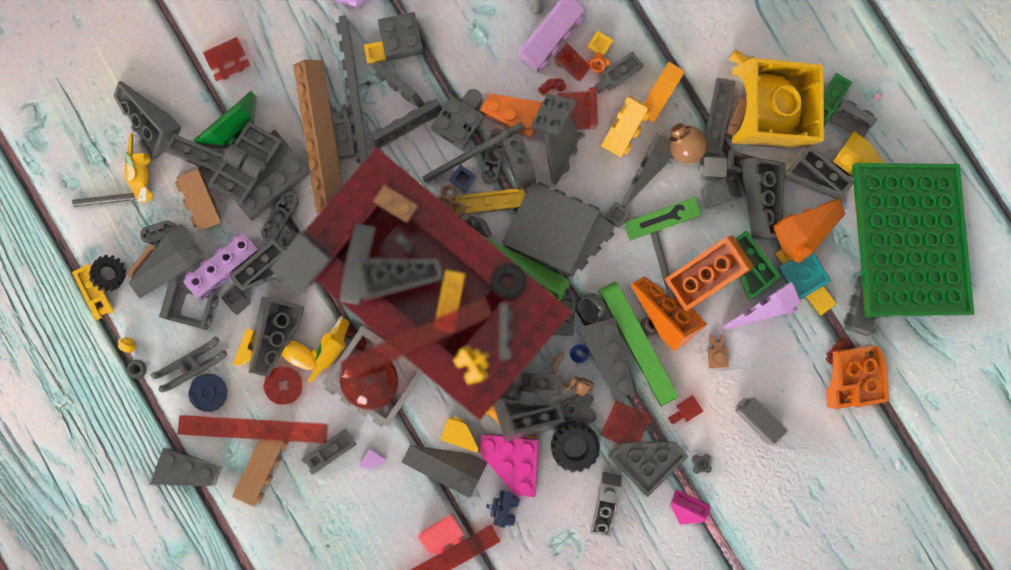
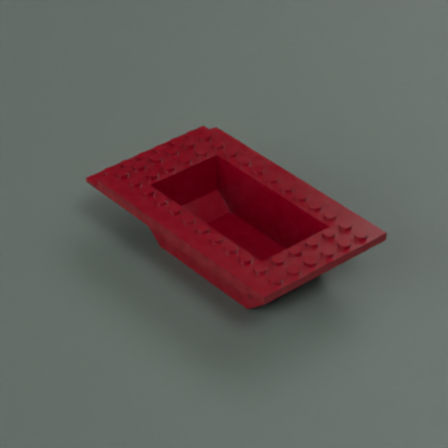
[304,147,572,421]

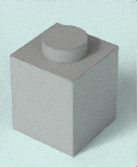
[698,157,727,180]

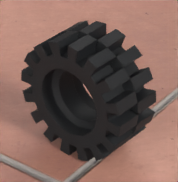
[89,255,126,292]
[491,263,527,300]

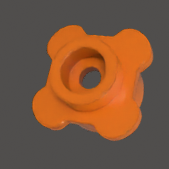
[588,52,610,74]

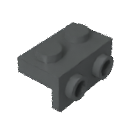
[830,100,877,138]

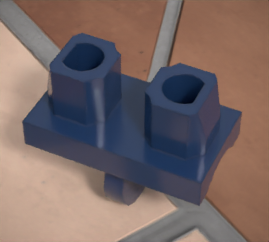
[486,490,520,528]

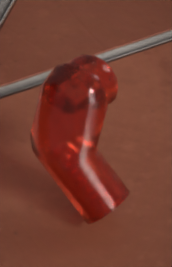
[537,78,566,96]

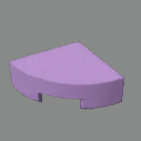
[359,449,386,468]

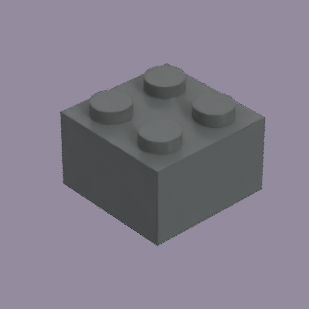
[378,12,424,61]

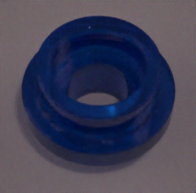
[570,344,589,363]

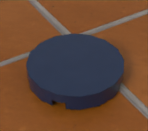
[188,374,228,412]

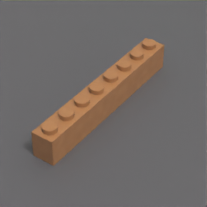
[293,59,343,214]

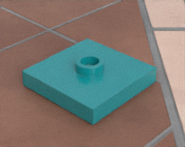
[777,252,831,300]

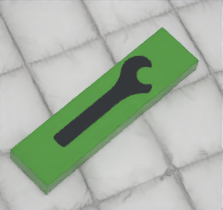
[623,197,702,241]

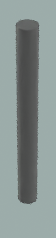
[72,193,137,207]
[651,232,678,305]

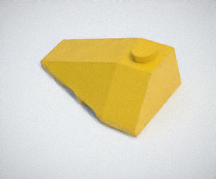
[831,131,884,178]

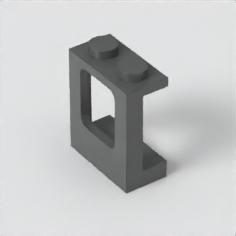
[159,280,219,330]

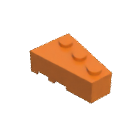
[480,94,543,141]

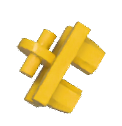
[454,346,489,384]

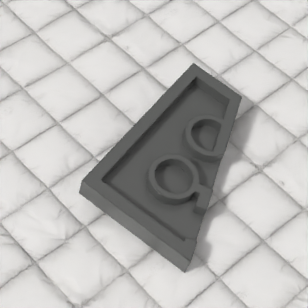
[372,60,425,109]

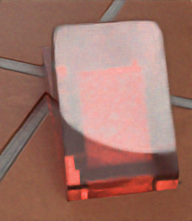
[555,43,591,82]

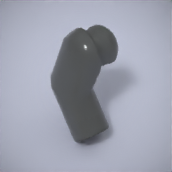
[466,216,492,237]

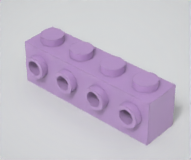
[183,233,258,302]

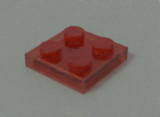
[600,400,651,444]

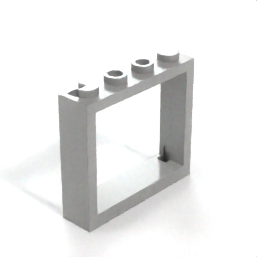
[323,326,423,427]

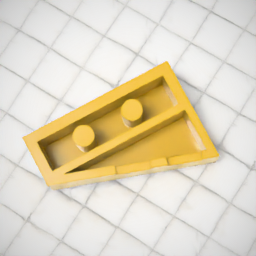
[601,95,651,157]

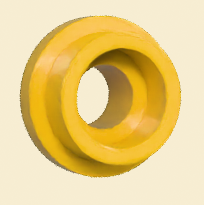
[118,337,137,353]

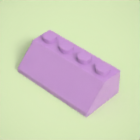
[519,0,584,73]

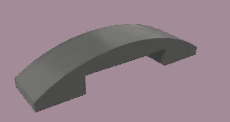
[340,224,376,305]

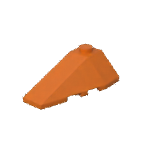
[773,198,845,264]
[631,277,707,352]

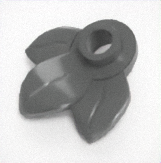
[560,394,596,424]

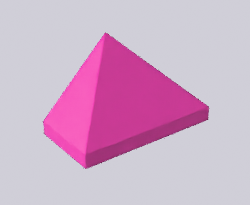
[670,489,711,525]

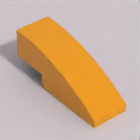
[645,62,685,122]

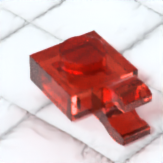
[668,395,703,424]

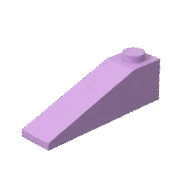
[721,282,800,330]

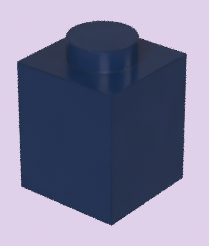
[449,164,476,194]

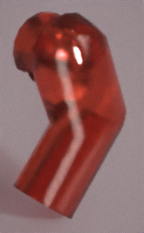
[345,328,366,351]

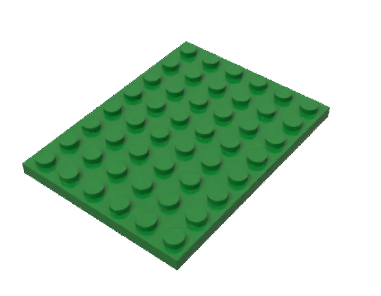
[852,163,975,317]

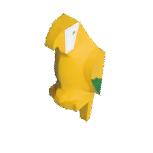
[124,133,154,203]
[307,316,350,383]

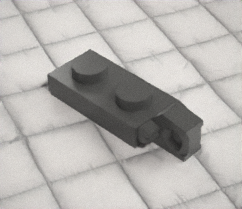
[594,51,644,94]

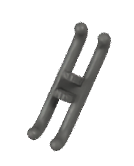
[151,337,227,393]

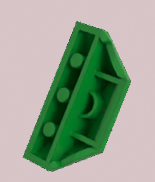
[193,91,257,148]

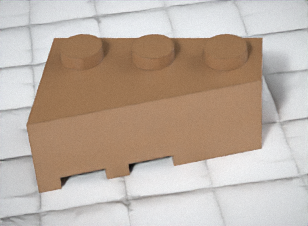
[175,166,222,231]

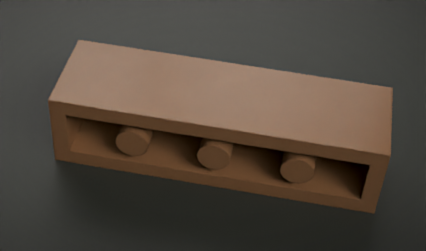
[232,425,290,506]

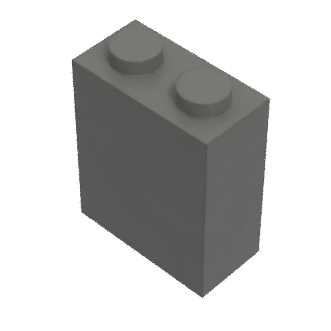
[270,232,335,295]
[735,397,788,445]

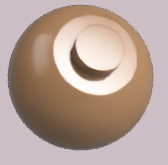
[669,123,707,164]

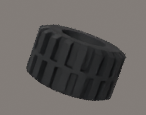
[551,421,600,473]

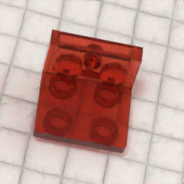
[557,87,598,130]

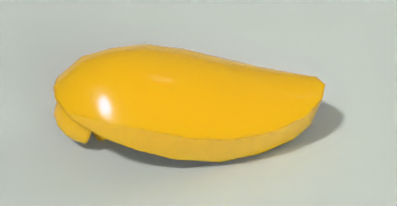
[281,340,317,370]

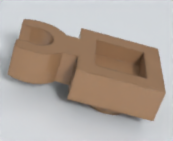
[707,335,729,368]

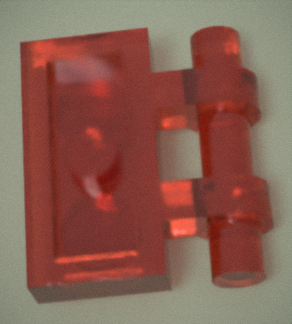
[203,37,251,82]

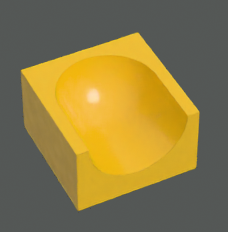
[732,58,824,149]

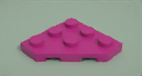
[480,433,539,497]

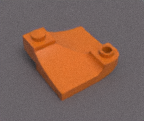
[826,344,889,409]

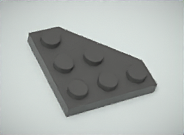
[608,441,689,497]

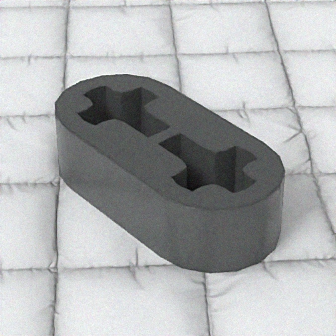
[140,220,177,244]

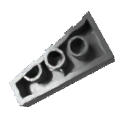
[741,157,785,240]

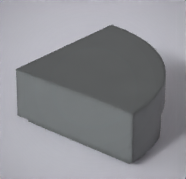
[396,234,416,254]

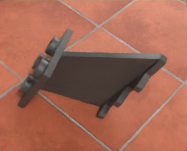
[531,93,585,184]

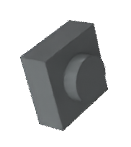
[604,202,631,229]

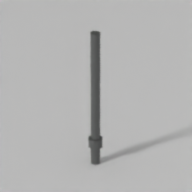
[422,122,525,183]

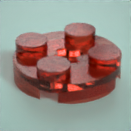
[263,366,303,405]

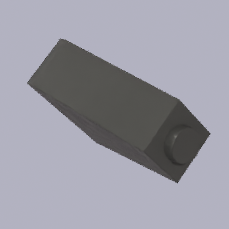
[700,178,742,209]

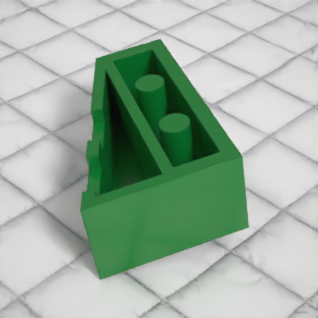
[735,231,781,301]

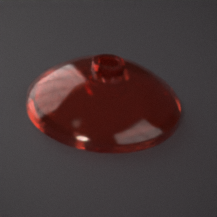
[340,351,398,410]

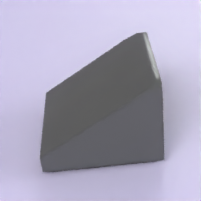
[222,286,251,315]

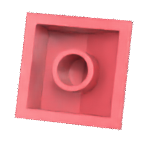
[418,513,464,555]

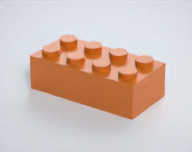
[665,235,754,311]

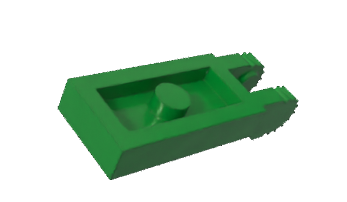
[824,73,852,126]

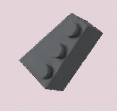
[785,145,854,199]

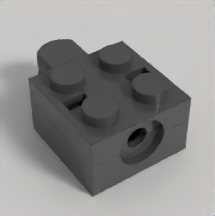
[431,89,484,151]

